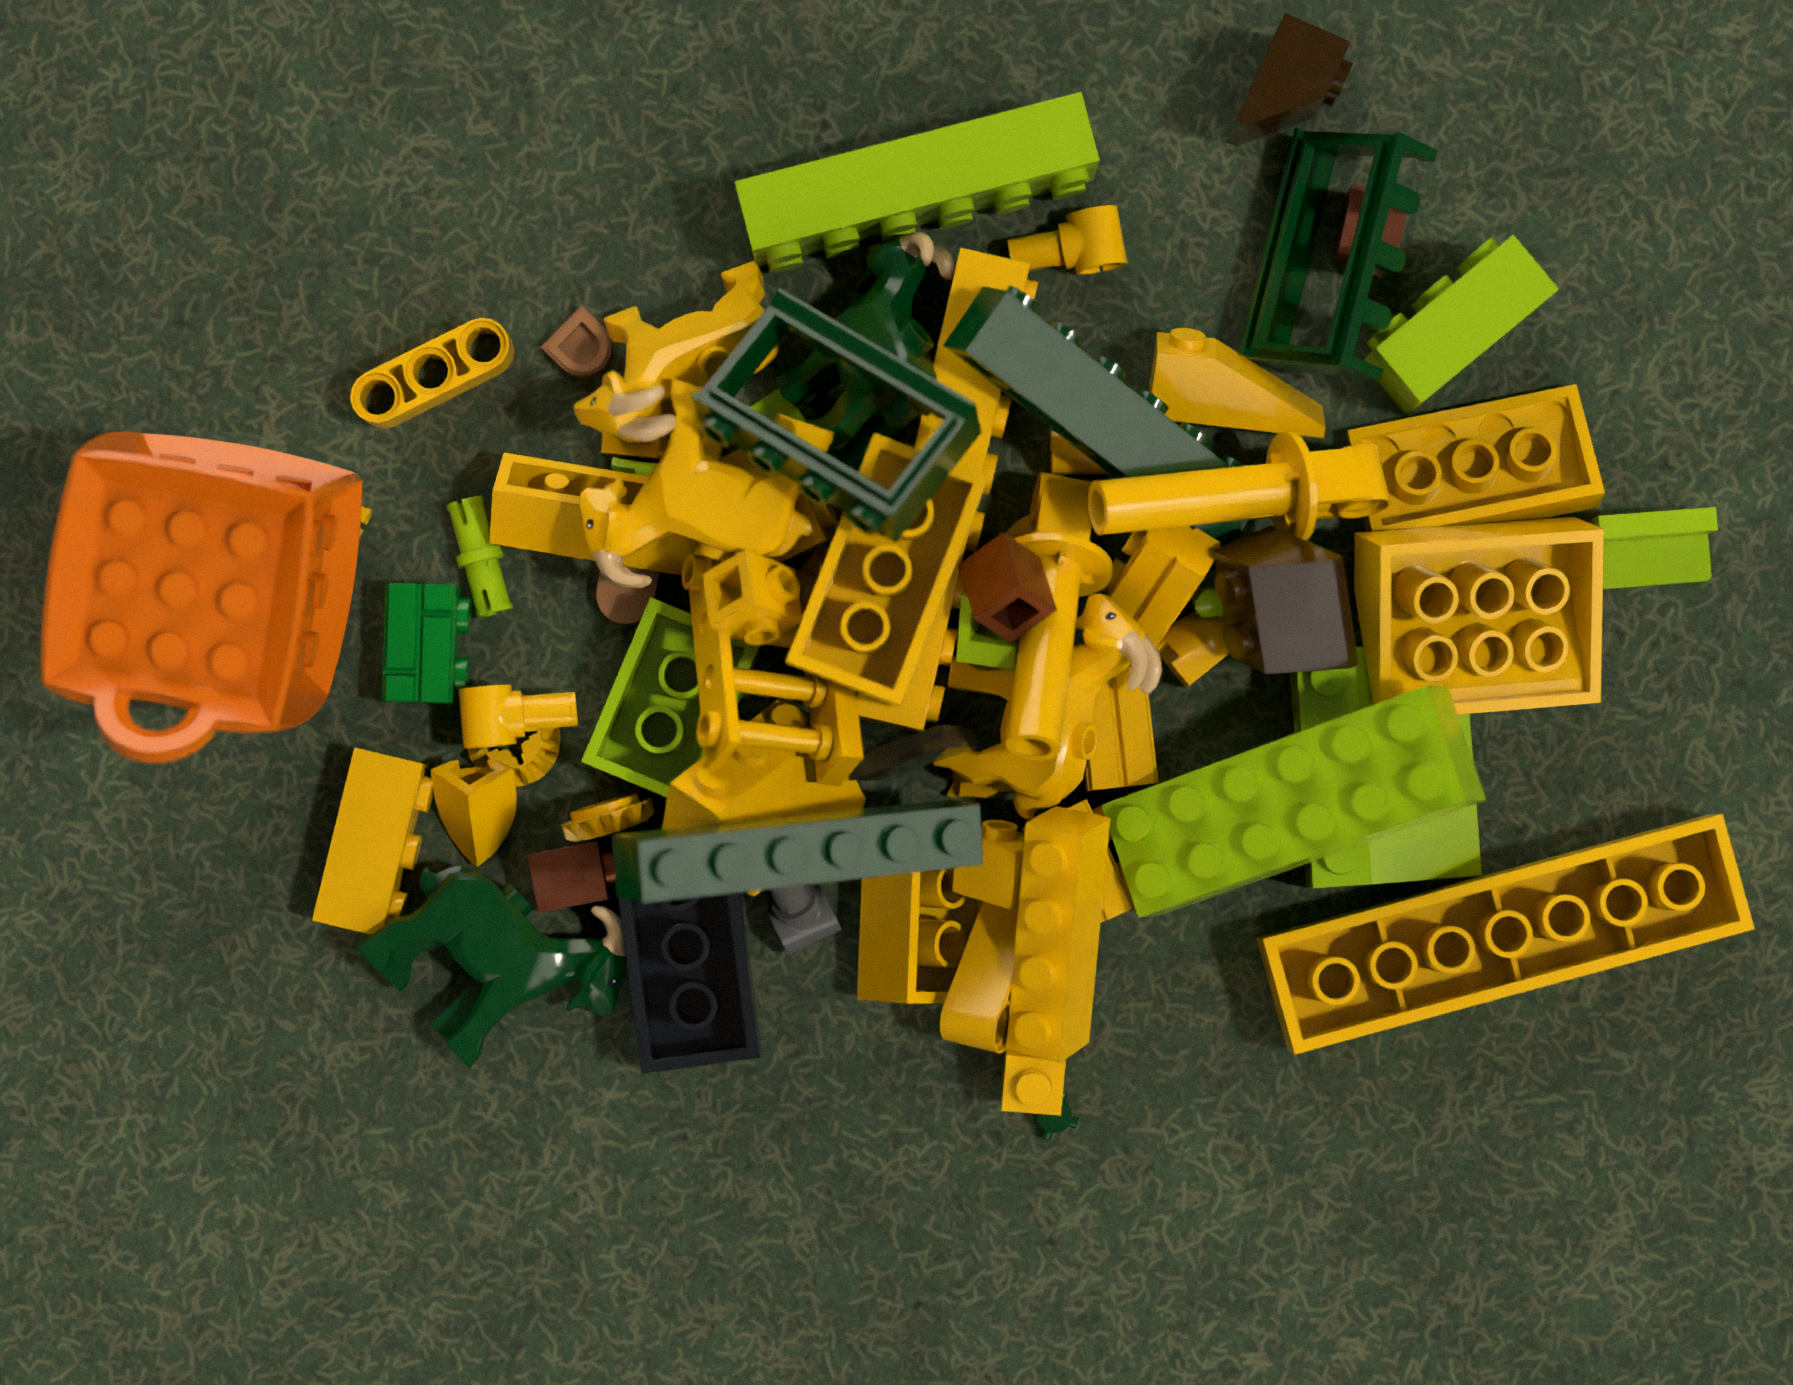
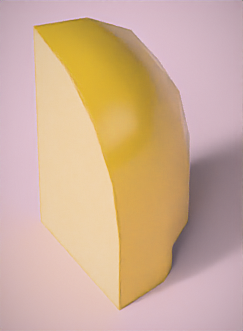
[1156,612,1230,688]
[430,759,517,868]

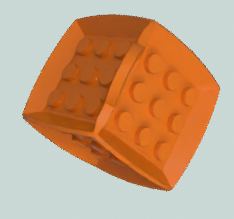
[41,431,362,763]

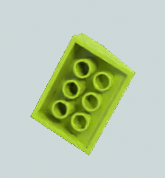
[1290,647,1482,888]

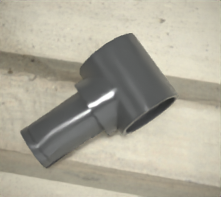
[766,883,842,956]

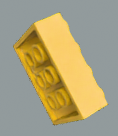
[1354,517,1604,715]

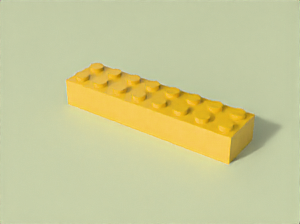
[856,248,1038,733]
[1256,814,1755,1055]

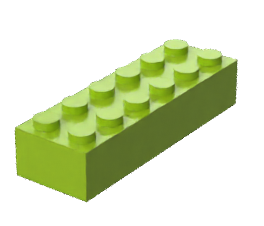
[734,92,1100,273]
[1101,685,1486,918]

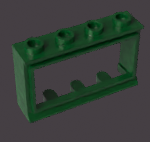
[1238,128,1438,380]
[692,288,982,543]

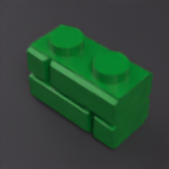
[382,583,472,705]

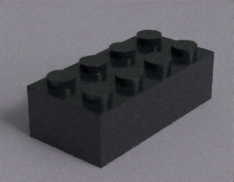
[610,836,762,1074]

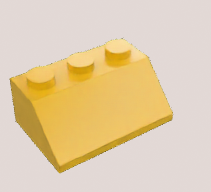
[662,698,866,897]
[857,868,982,1004]

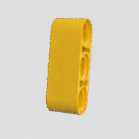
[350,318,514,429]
[940,901,1018,1054]

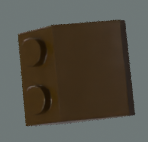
[1226,13,1353,146]
[1213,525,1359,674]

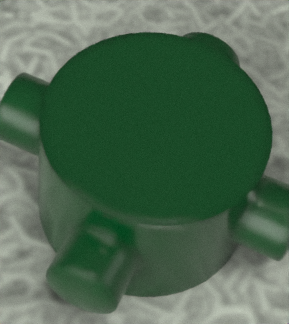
[1036,1091,1079,1140]

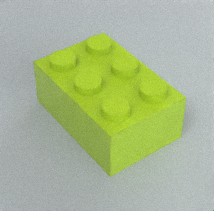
[1363,234,1559,416]
[581,597,762,798]

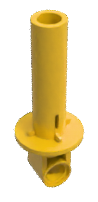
[1088,431,1391,541]
[1006,472,1113,761]

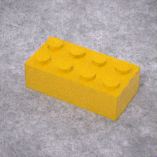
[786,433,988,708]

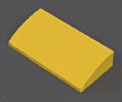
[1347,384,1605,532]

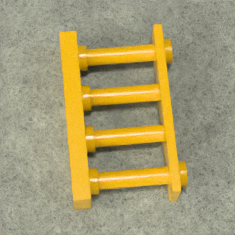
[682,546,864,786]

